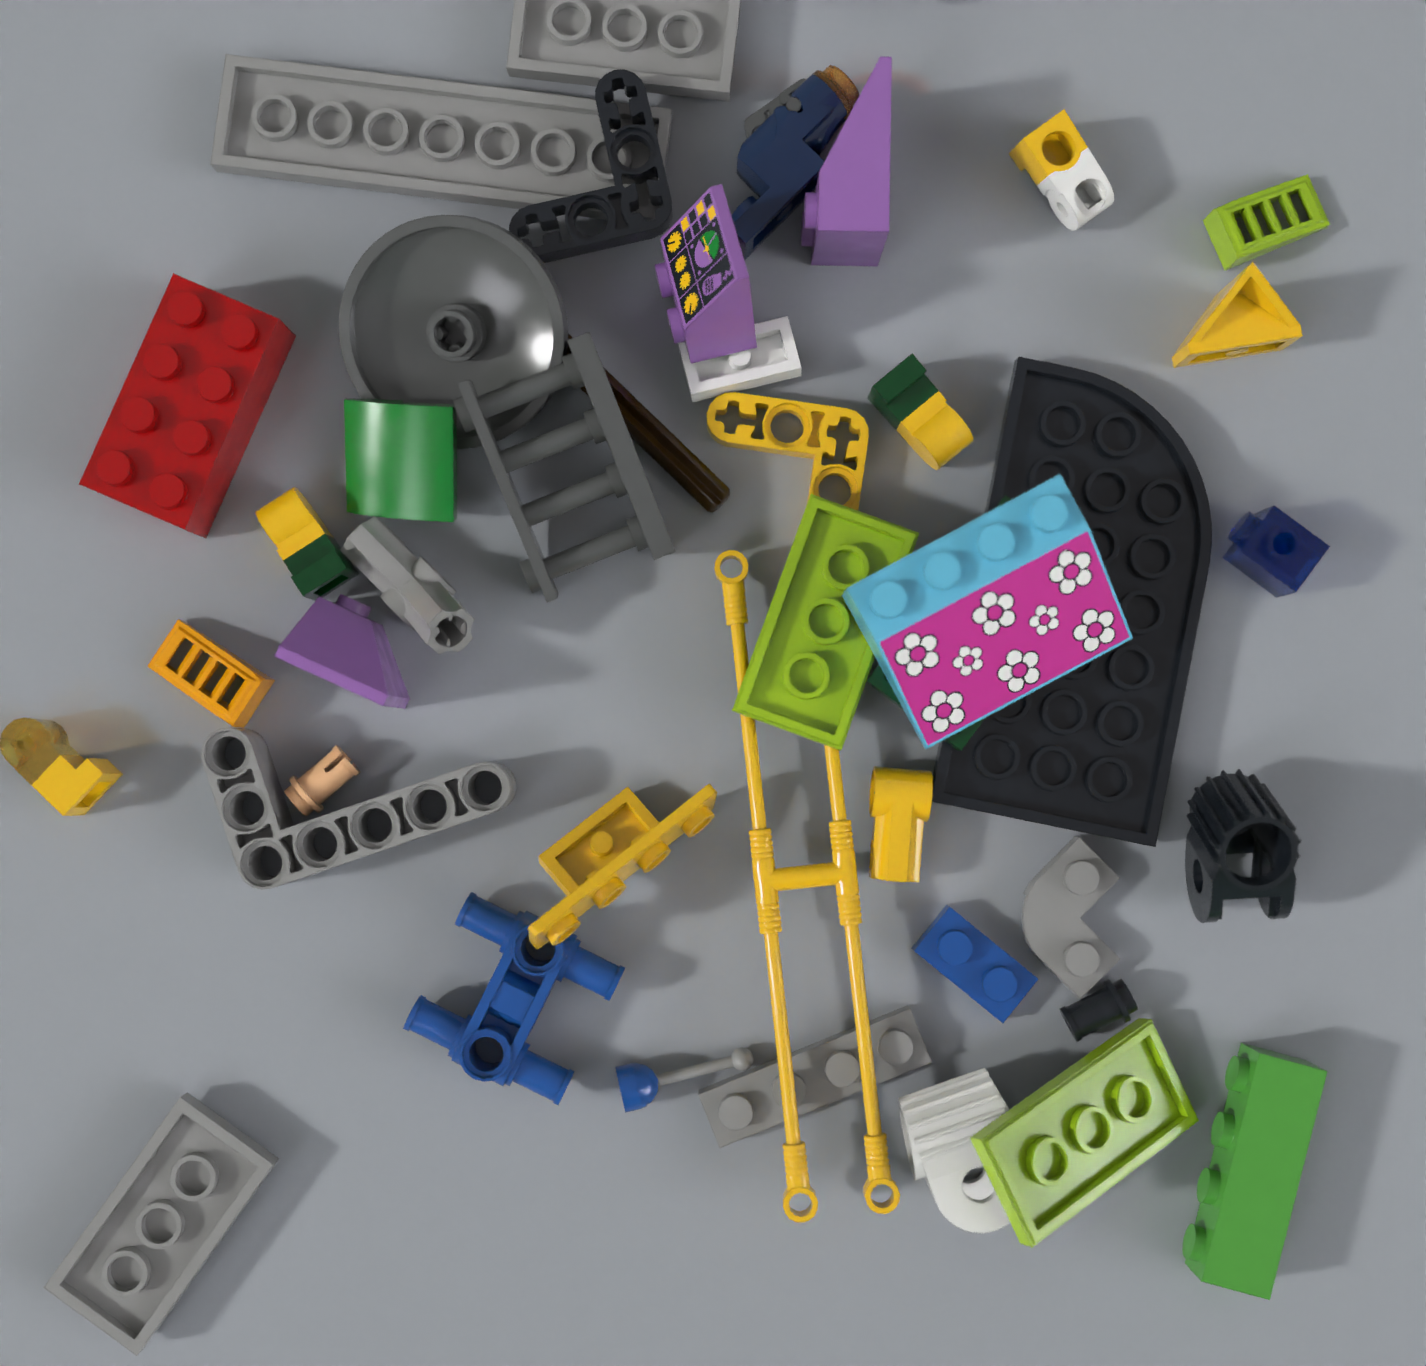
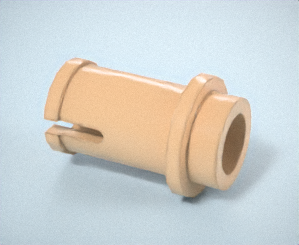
[284,745,361,816]

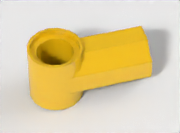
[869,766,933,882]

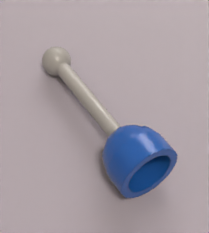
[615,1047,754,1113]

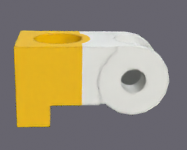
[1008,109,1114,231]

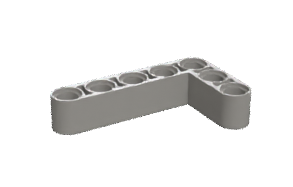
[201,727,517,890]

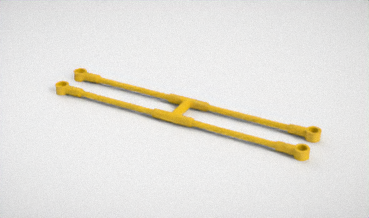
[714,550,900,1223]

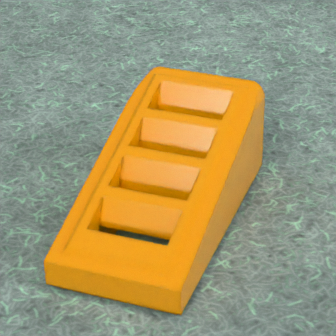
[147,619,275,728]

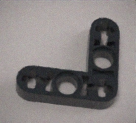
[509,69,673,263]

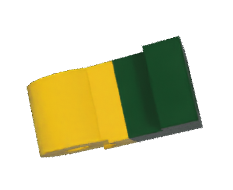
[867,353,973,470]
[255,487,359,601]

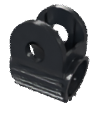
[1185,769,1301,923]

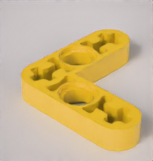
[707,392,869,510]

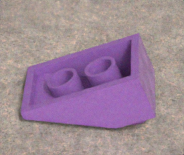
[801,56,892,267]

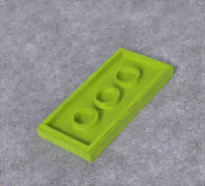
[732,494,919,751]
[970,1018,1199,1248]

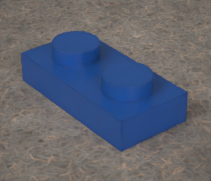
[912,904,1038,1023]

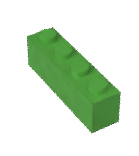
[1182,1043,1327,1300]

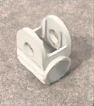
[898,1067,1010,1233]

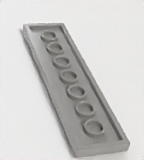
[210,54,672,221]

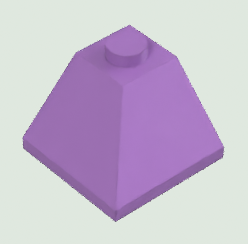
[274,594,410,709]

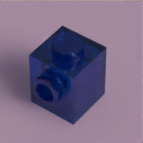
[1222,505,1330,598]

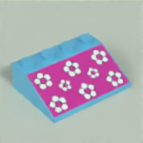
[842,474,1133,749]

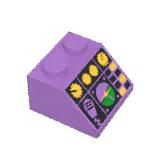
[654,184,757,364]

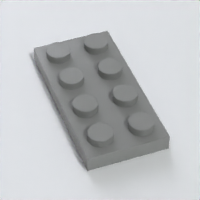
[506,0,741,102]
[43,1092,279,1356]

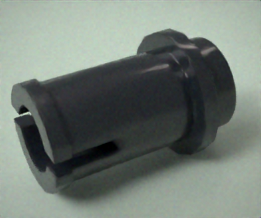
[1060,979,1138,1042]

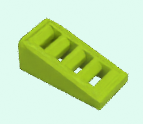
[1203,174,1330,271]

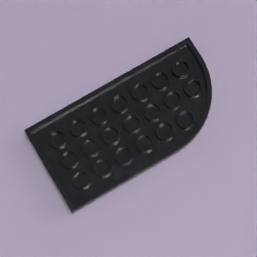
[932,356,1212,847]

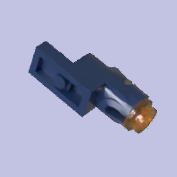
[731,65,859,260]

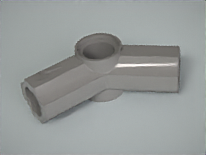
[340,516,475,655]

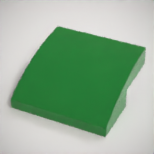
[344,398,457,522]

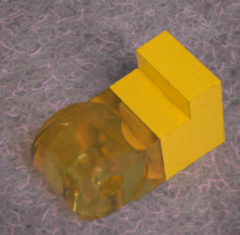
[0,717,123,816]

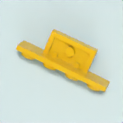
[528,784,717,950]

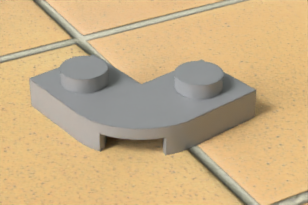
[1022,836,1120,999]

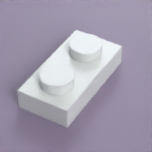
[678,316,802,403]

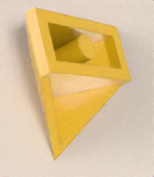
[1172,262,1303,368]

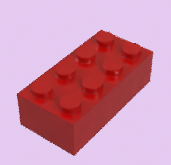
[79,273,296,538]

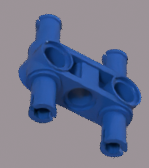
[403,892,625,1105]

